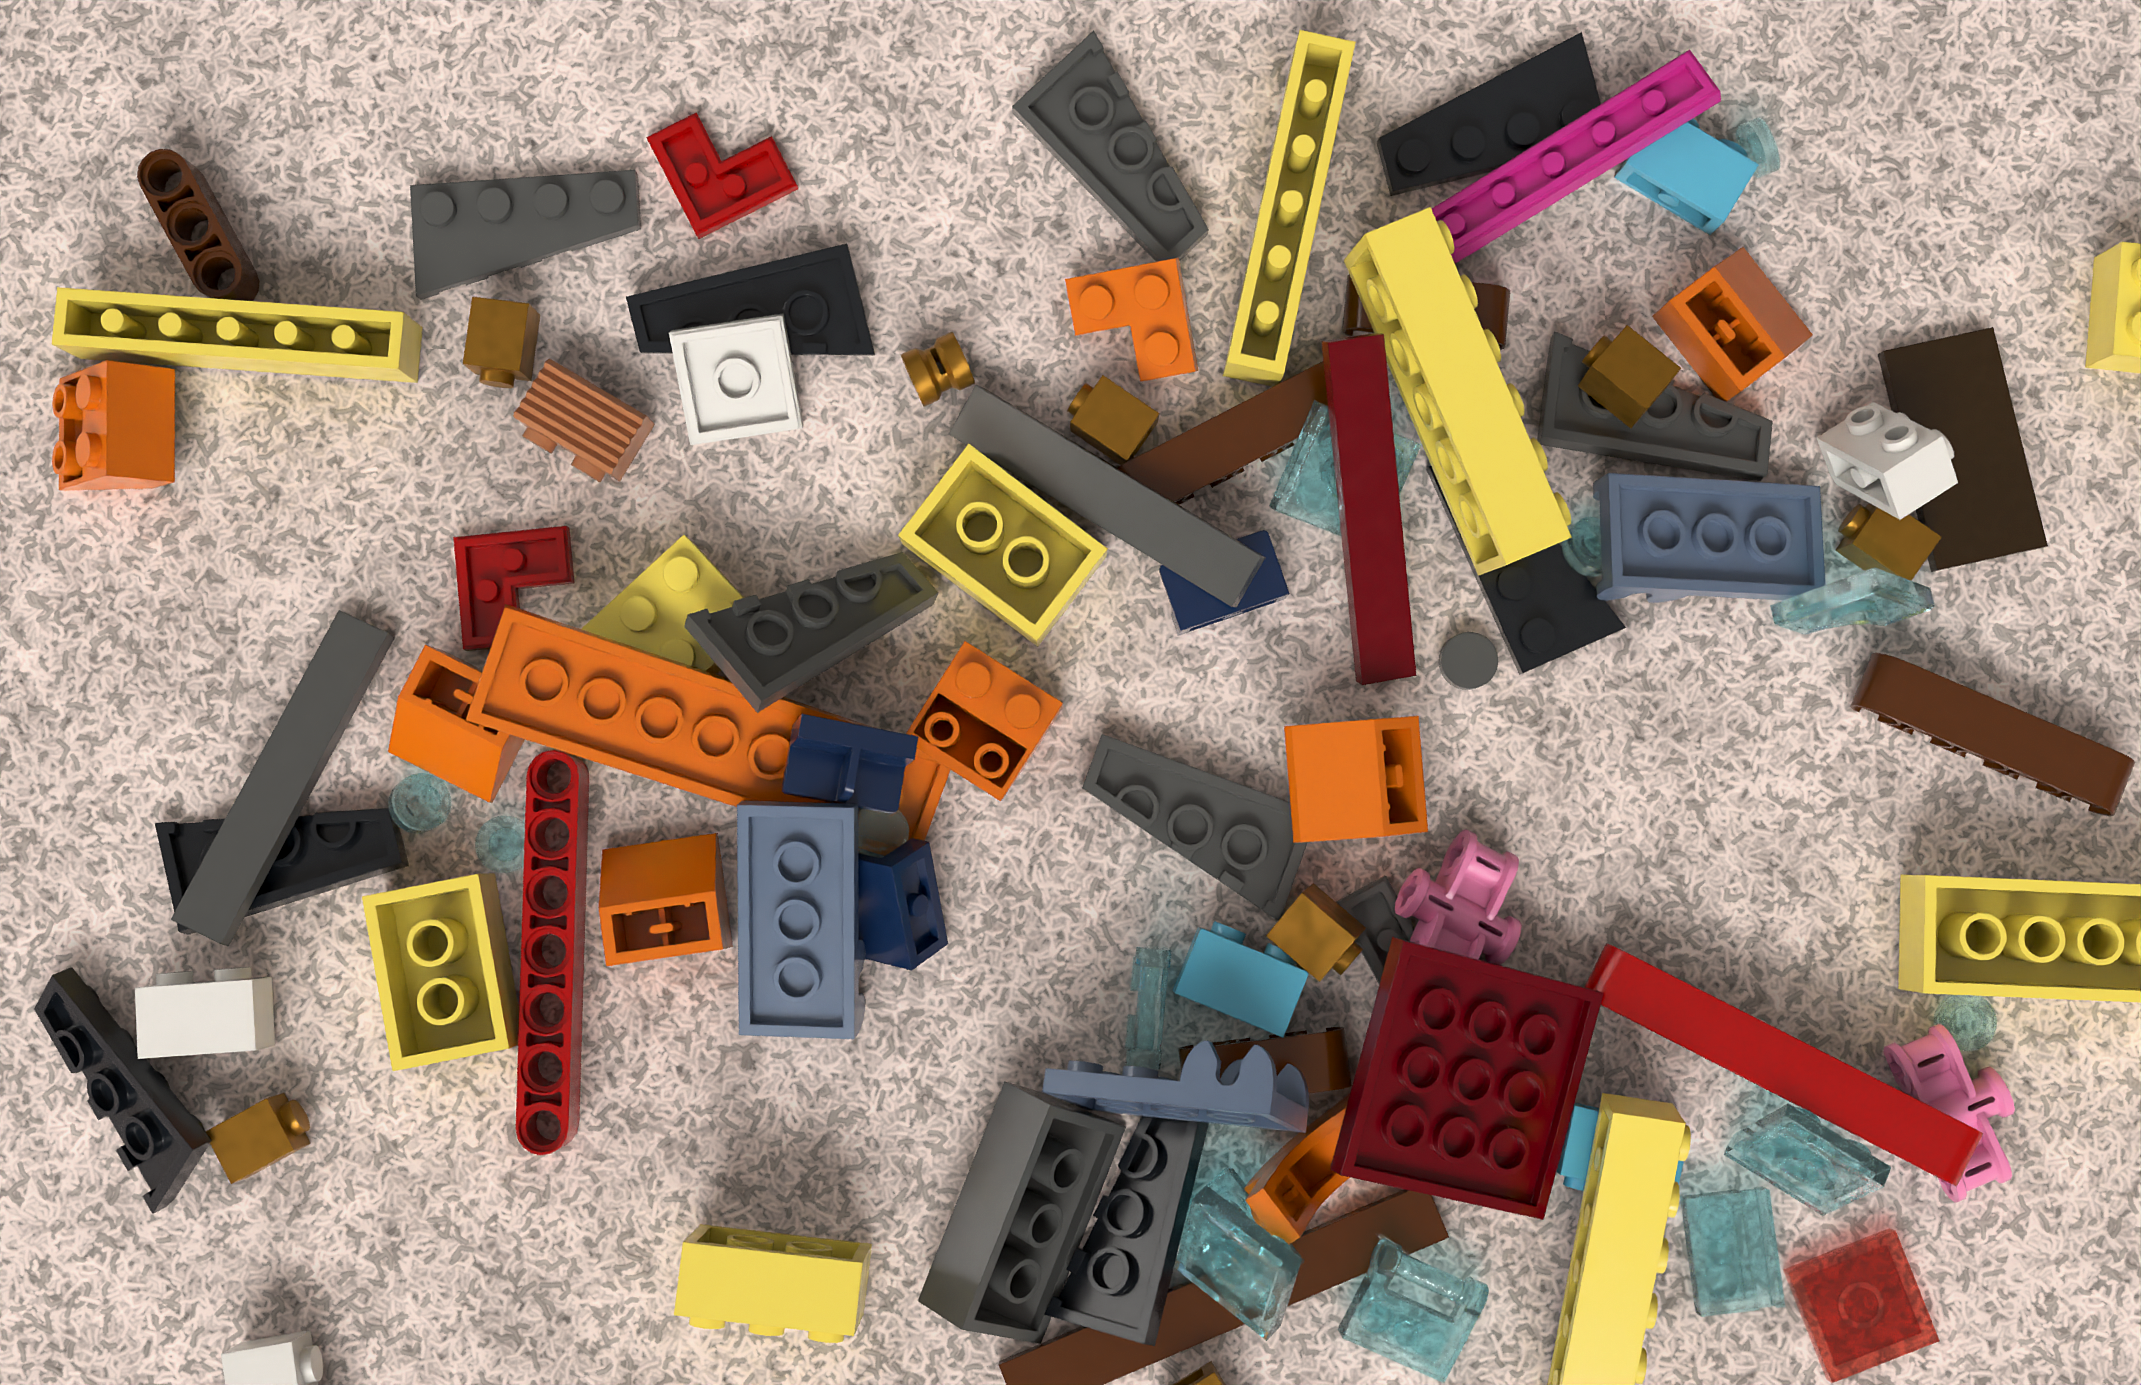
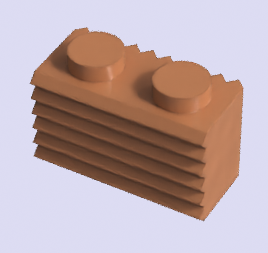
[513,358,655,482]

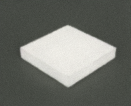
[669,313,803,445]

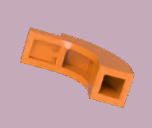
[1243,1094,1350,1249]

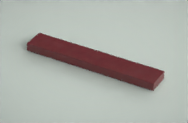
[1321,333,1417,685]

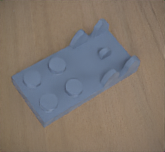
[1593,473,1826,603]
[737,800,866,1039]
[1042,1040,1309,1133]

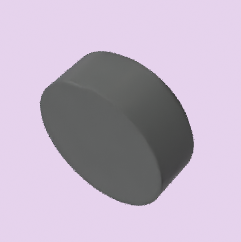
[1439,632,1498,690]

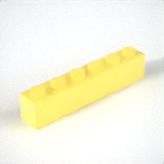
[1223,30,1356,387]
[52,287,423,383]
[1547,1093,1691,1385]

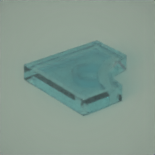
[1770,567,1935,635]

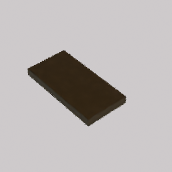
[1878,327,2048,572]

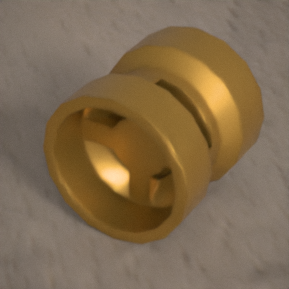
[900,332,975,407]

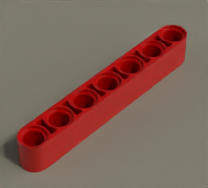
[516,750,589,1155]
[1584,943,1983,1187]

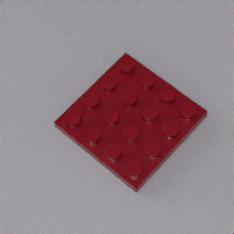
[1330,937,1604,1220]

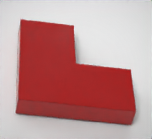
[646,113,798,239]
[453,526,575,651]

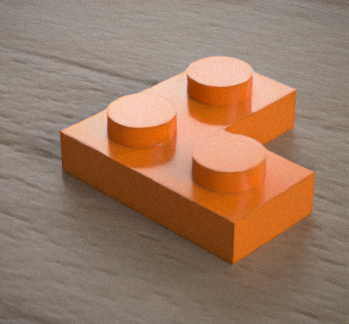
[1065,258,1198,382]

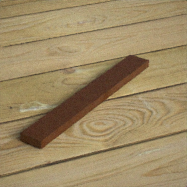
[998,1189,1449,1385]

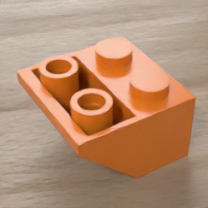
[1652,247,1813,402]
[52,360,175,491]
[906,641,1063,801]
[388,645,525,803]
[1284,716,1428,843]
[598,833,733,966]

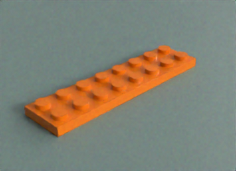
[466,604,950,855]

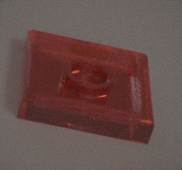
[1783,1228,1940,1383]

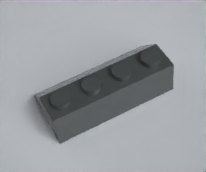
[918,1081,1126,1344]

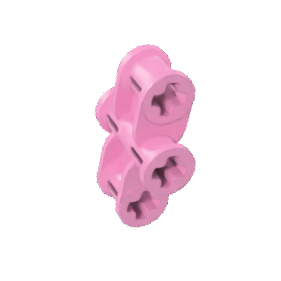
[1395,829,1522,965]
[1883,1024,2015,1202]

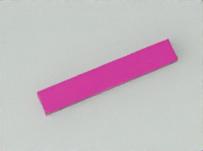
[1432,50,1721,264]

